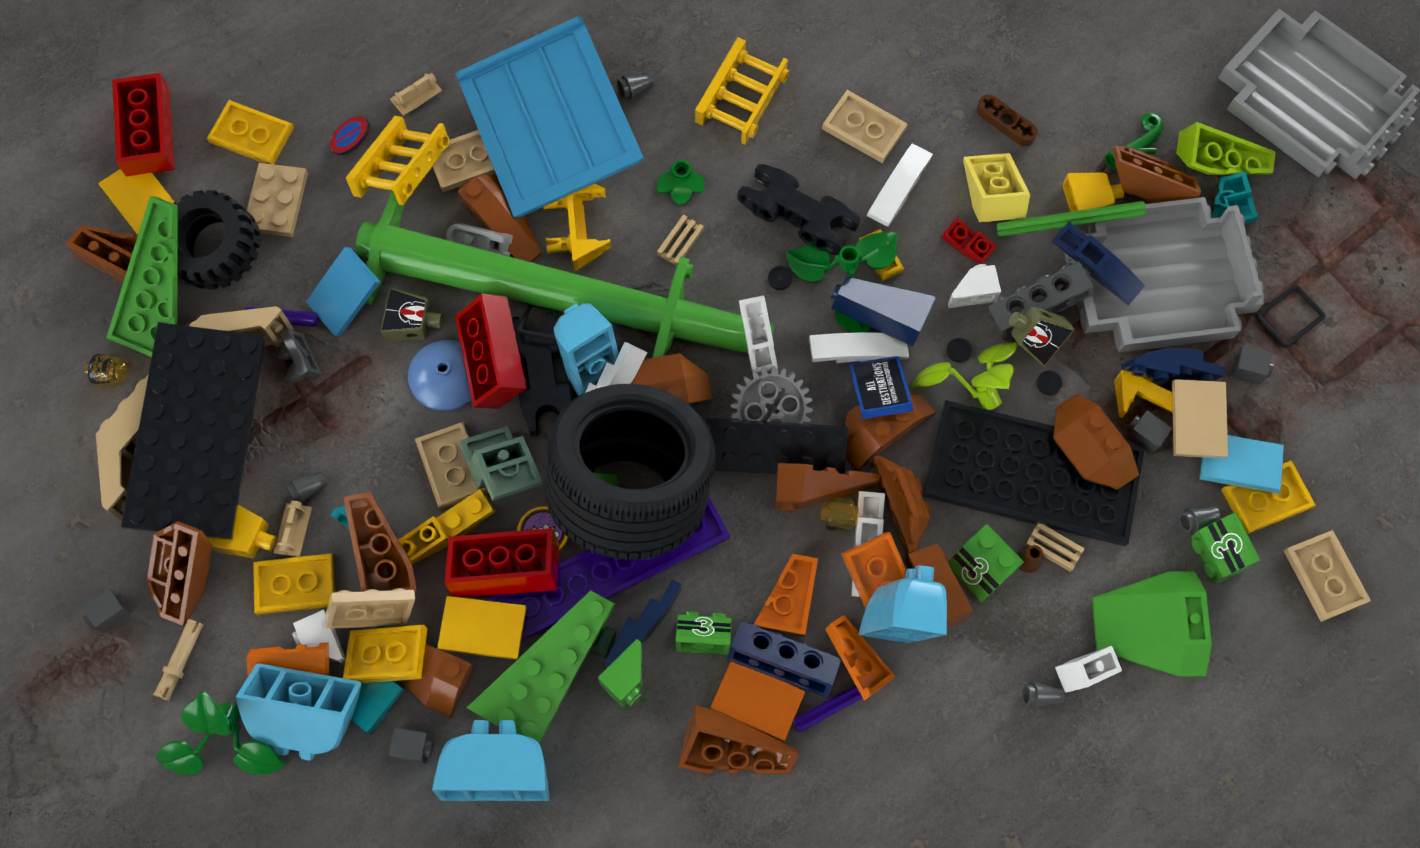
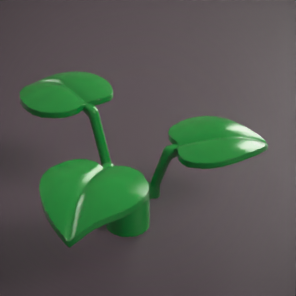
[787,232,898,333]
[156,690,286,775]

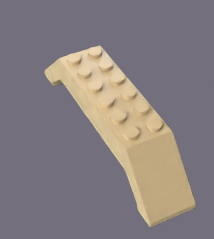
[96,306,294,521]

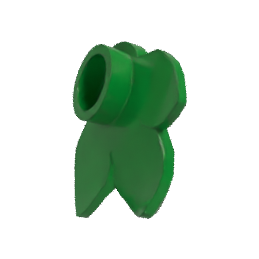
[657,160,705,206]

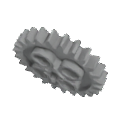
[730,366,813,424]

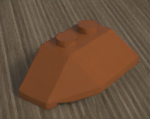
[1113,146,1201,203]
[631,353,712,404]
[845,391,936,470]
[1053,394,1139,490]
[871,455,932,557]
[147,521,213,626]

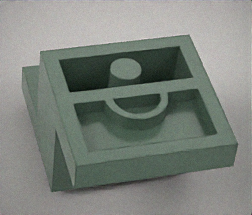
[459,426,543,501]

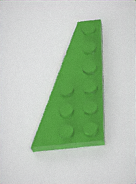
[106,196,178,357]
[467,591,616,744]

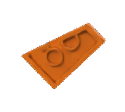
[754,554,818,637]
[825,615,896,701]
[246,642,329,676]

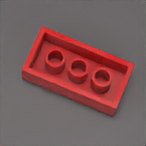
[112,73,175,176]
[455,294,527,409]
[445,528,559,598]

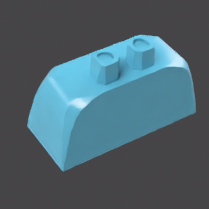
[554,303,619,396]
[858,565,947,643]
[236,663,361,761]
[432,720,550,801]

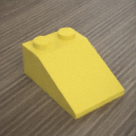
[963,153,1030,222]

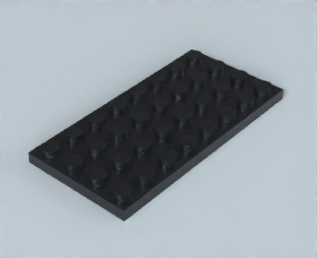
[121,322,266,540]
[923,400,1145,547]

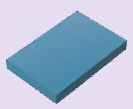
[306,247,380,336]

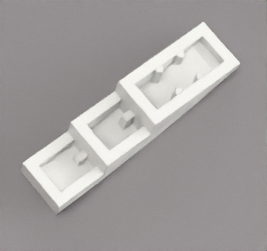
[867,144,933,227]
[739,295,782,395]
[809,332,909,363]
[585,342,647,393]
[851,491,885,597]

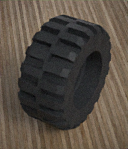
[173,190,261,290]

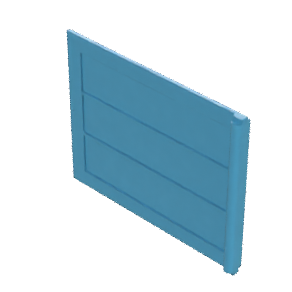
[455,15,644,218]

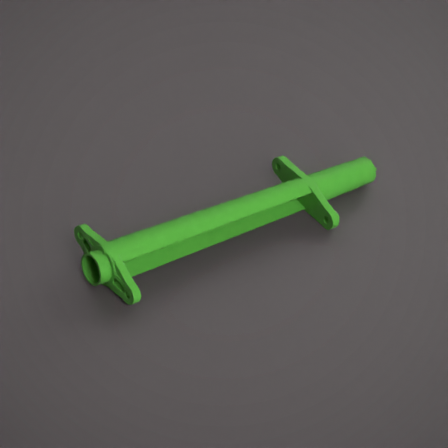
[355,191,775,358]

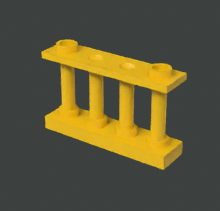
[695,37,790,145]
[346,116,450,205]

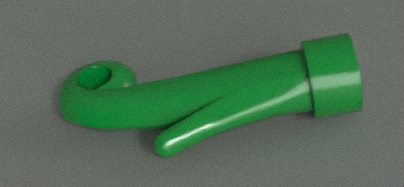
[1105,113,1163,170]

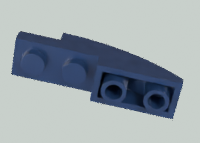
[1052,221,1145,306]
[1121,348,1225,382]

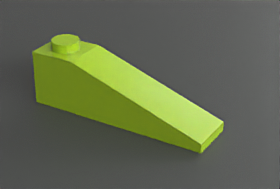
[1176,122,1276,175]

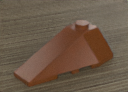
[457,174,542,262]
[775,463,880,512]
[343,491,417,592]
[378,626,475,718]
[678,705,799,774]

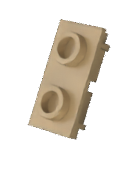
[390,73,442,116]
[274,501,312,557]

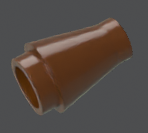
[1017,545,1043,573]

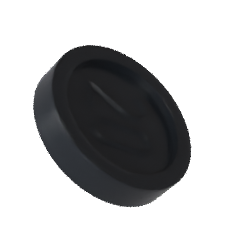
[768,266,793,290]
[947,338,972,363]
[1036,370,1062,396]

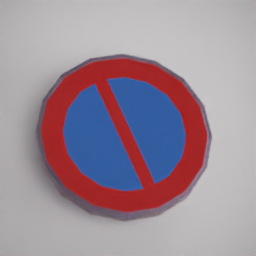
[329,116,370,156]

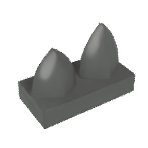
[277,329,322,383]

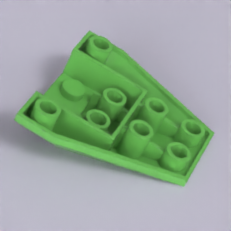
[1092,571,1212,677]

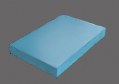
[1199,435,1284,494]

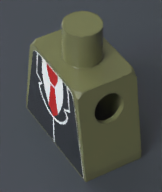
[380,288,443,341]
[1009,306,1075,367]

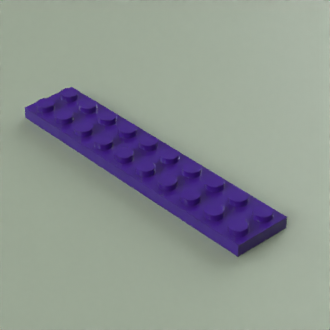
[484,496,730,642]

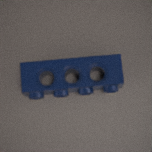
[727,621,841,698]

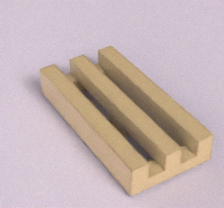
[657,214,704,266]
[1025,523,1085,572]

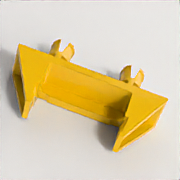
[544,184,611,271]
[1114,370,1173,418]

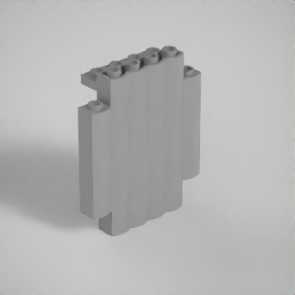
[1218,9,1420,179]
[1064,197,1264,353]

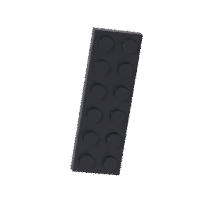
[702,417,848,474]

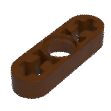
[977,95,1038,146]

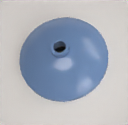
[408,340,472,412]

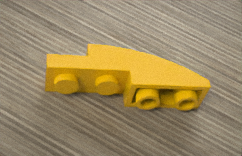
[399,489,496,564]

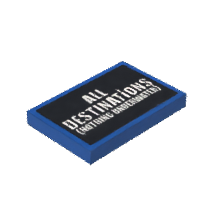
[849,356,913,419]

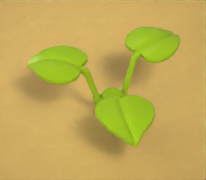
[911,341,1018,410]

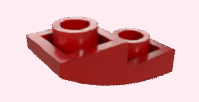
[940,217,997,264]

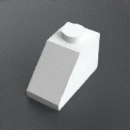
[948,264,1001,308]
[292,610,346,665]
[1055,646,1122,693]

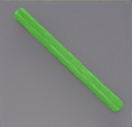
[997,201,1146,237]

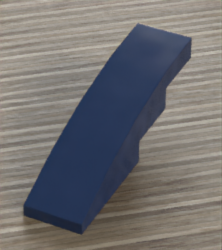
[604,579,682,669]

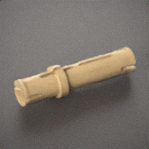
[153,619,204,701]

